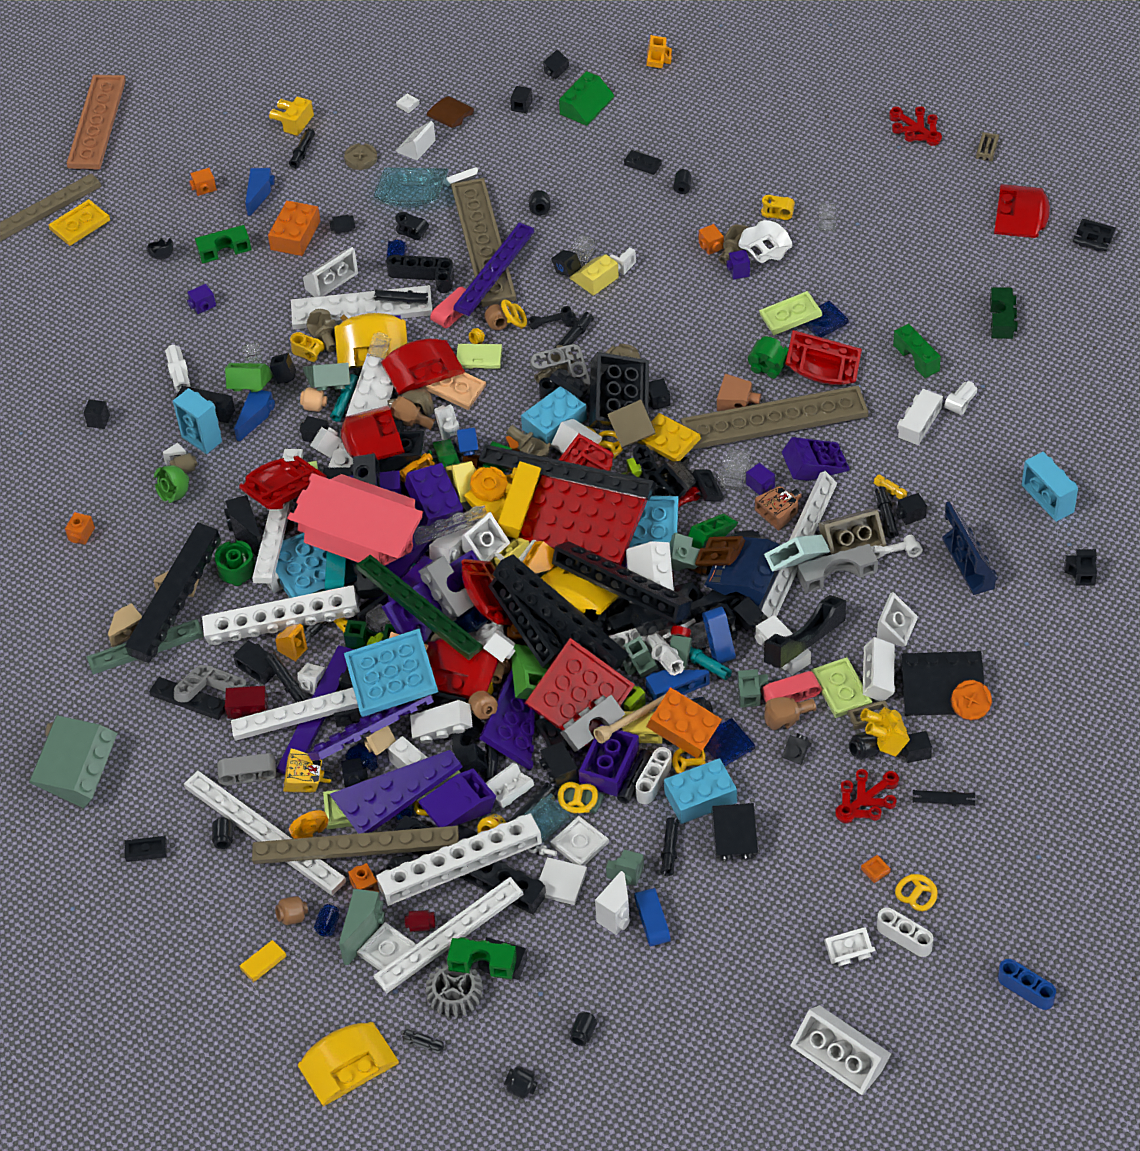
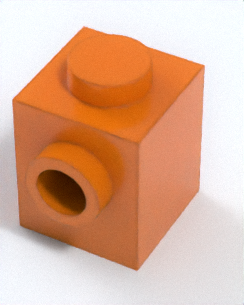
[189,167,217,196]
[699,224,724,255]
[65,512,95,545]
[348,863,379,892]

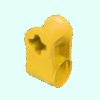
[761,195,795,220]
[290,332,325,362]

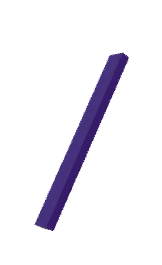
[453,222,534,316]
[276,645,355,774]

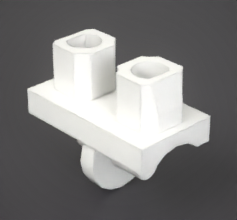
[434,404,459,440]

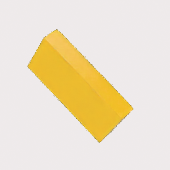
[239,940,287,983]

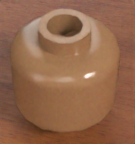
[485,304,509,330]
[468,690,498,720]
[275,896,308,925]

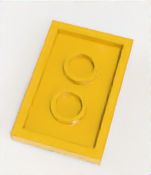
[48,199,110,246]
[638,413,701,461]

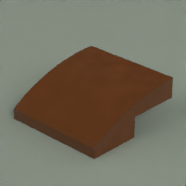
[427,96,474,128]
[695,536,745,566]

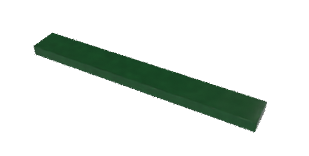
[356,555,483,660]

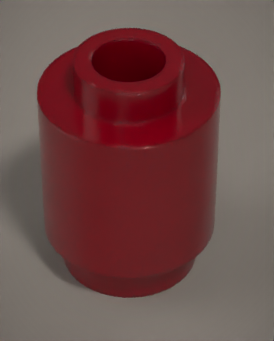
[405,910,436,932]

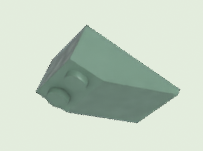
[303,363,350,391]
[339,889,385,965]

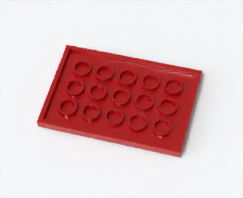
[519,475,647,566]

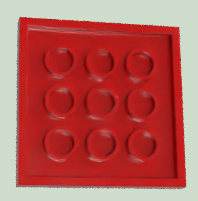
[524,638,635,750]

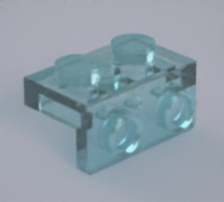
[524,793,570,843]

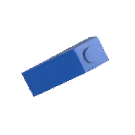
[245,168,275,216]
[234,390,275,441]
[456,428,478,456]
[646,670,710,701]

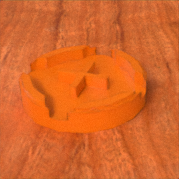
[951,680,992,721]

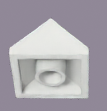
[396,121,436,160]
[551,419,603,454]
[462,512,510,561]
[877,592,918,647]

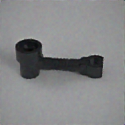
[529,306,577,329]

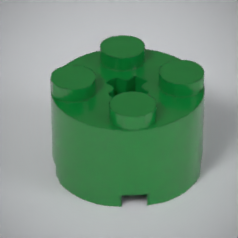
[748,336,788,379]
[215,540,255,586]

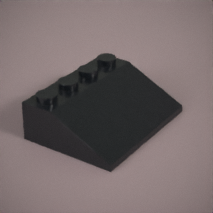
[589,352,649,430]
[900,651,984,716]

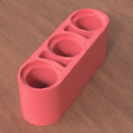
[430,286,466,329]
[761,671,822,702]

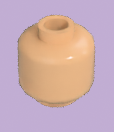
[300,387,328,412]

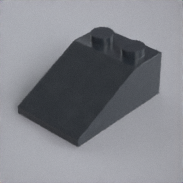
[378,431,425,472]
[224,495,262,557]

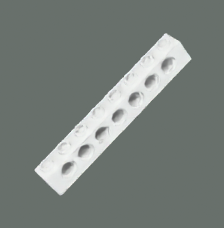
[202,585,360,645]
[376,813,542,906]

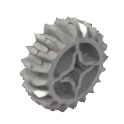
[425,963,483,1018]

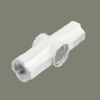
[165,345,191,392]
[645,633,685,676]

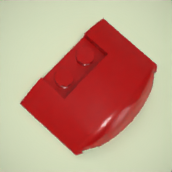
[994,184,1050,238]
[785,330,862,385]
[381,338,465,395]
[341,405,404,460]
[534,433,614,492]
[239,456,327,509]
[461,559,513,625]
[427,639,499,699]

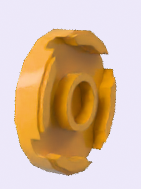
[470,466,508,502]
[288,810,329,839]

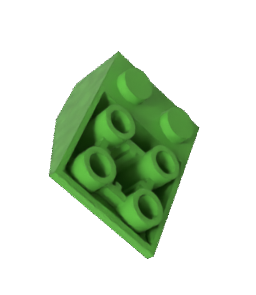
[225,363,274,392]
[511,644,548,700]

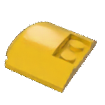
[334,313,407,368]
[541,566,619,615]
[298,1022,399,1107]

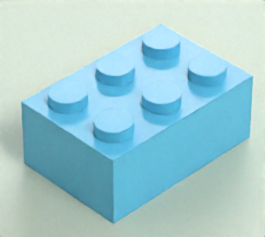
[521,386,587,444]
[173,388,222,454]
[1022,452,1078,522]
[664,758,737,824]

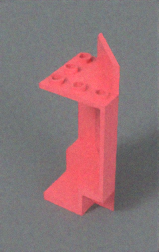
[287,473,423,566]

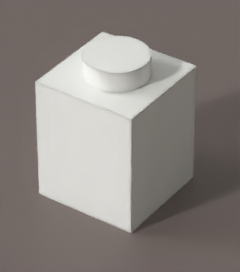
[310,427,342,458]
[483,629,516,662]

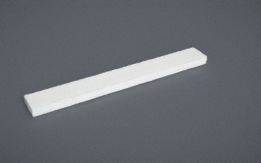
[373,877,523,994]

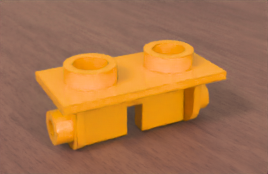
[399,453,435,482]

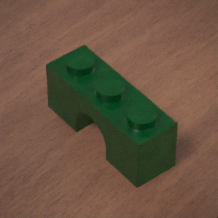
[990,287,1018,339]
[344,620,397,649]

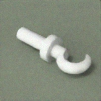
[527,845,557,856]

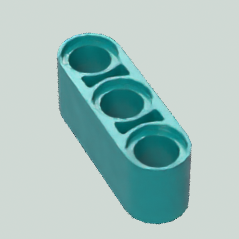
[325,551,347,591]

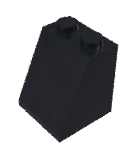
[711,803,758,861]

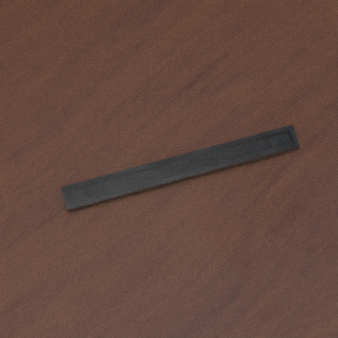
[478,444,655,501]

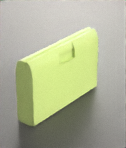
[456,344,502,369]

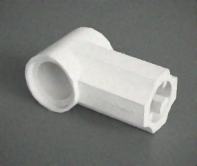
[944,381,977,415]

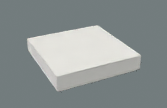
[550,816,609,866]
[539,857,587,905]
[357,922,416,970]

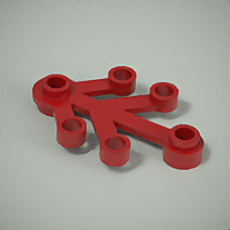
[889,106,942,146]
[835,769,899,823]

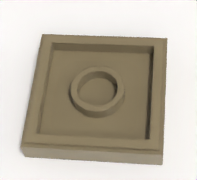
[607,400,656,448]

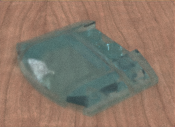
[374,168,448,208]

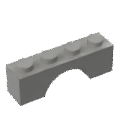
[797,544,878,594]

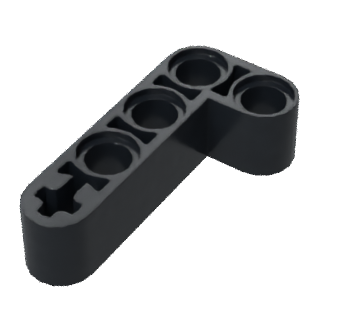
[386,255,454,293]
[633,445,669,496]

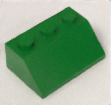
[559,71,614,126]

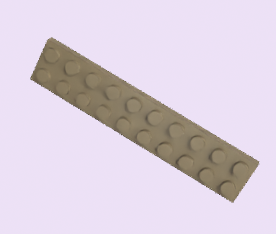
[451,178,517,307]
[681,385,868,450]

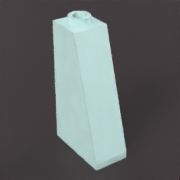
[764,535,830,572]

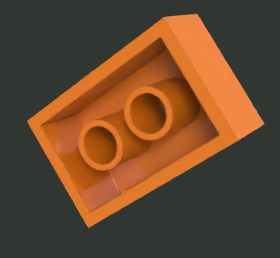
[268,200,321,256]
[646,687,722,759]

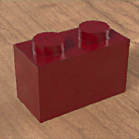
[225,686,268,719]

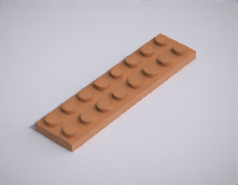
[67,75,126,169]

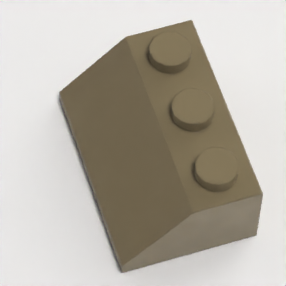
[818,508,887,555]

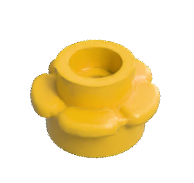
[468,328,485,344]

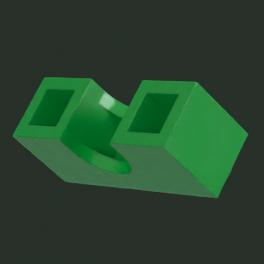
[195,225,252,264]
[893,323,941,378]
[447,937,517,979]

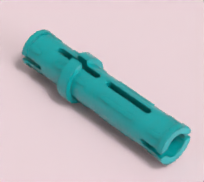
[330,374,359,422]
[689,647,732,681]

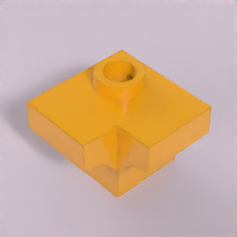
[646,35,672,68]

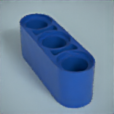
[702,607,736,664]
[634,888,671,947]
[998,959,1056,1010]

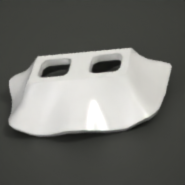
[739,220,792,263]

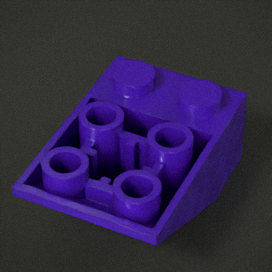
[781,437,850,481]
[419,768,496,827]

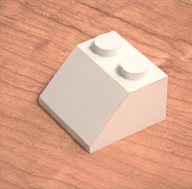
[595,871,630,935]

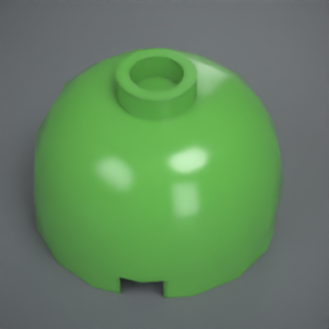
[154,465,189,503]

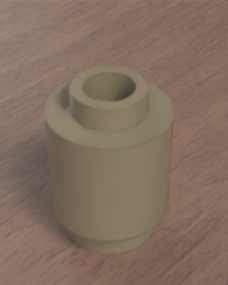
[169,453,198,473]

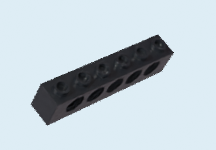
[488,577,563,669]

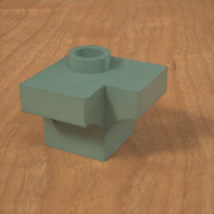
[669,532,700,571]
[623,636,659,678]
[738,669,768,708]
[606,850,644,886]

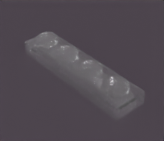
[413,505,487,545]

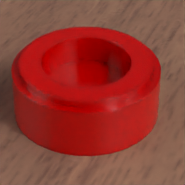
[671,626,691,638]

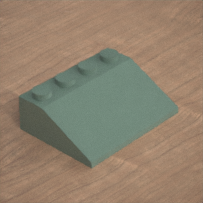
[29,715,118,808]

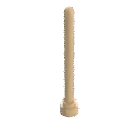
[593,694,666,744]

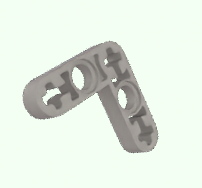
[530,344,590,396]
[174,665,247,702]

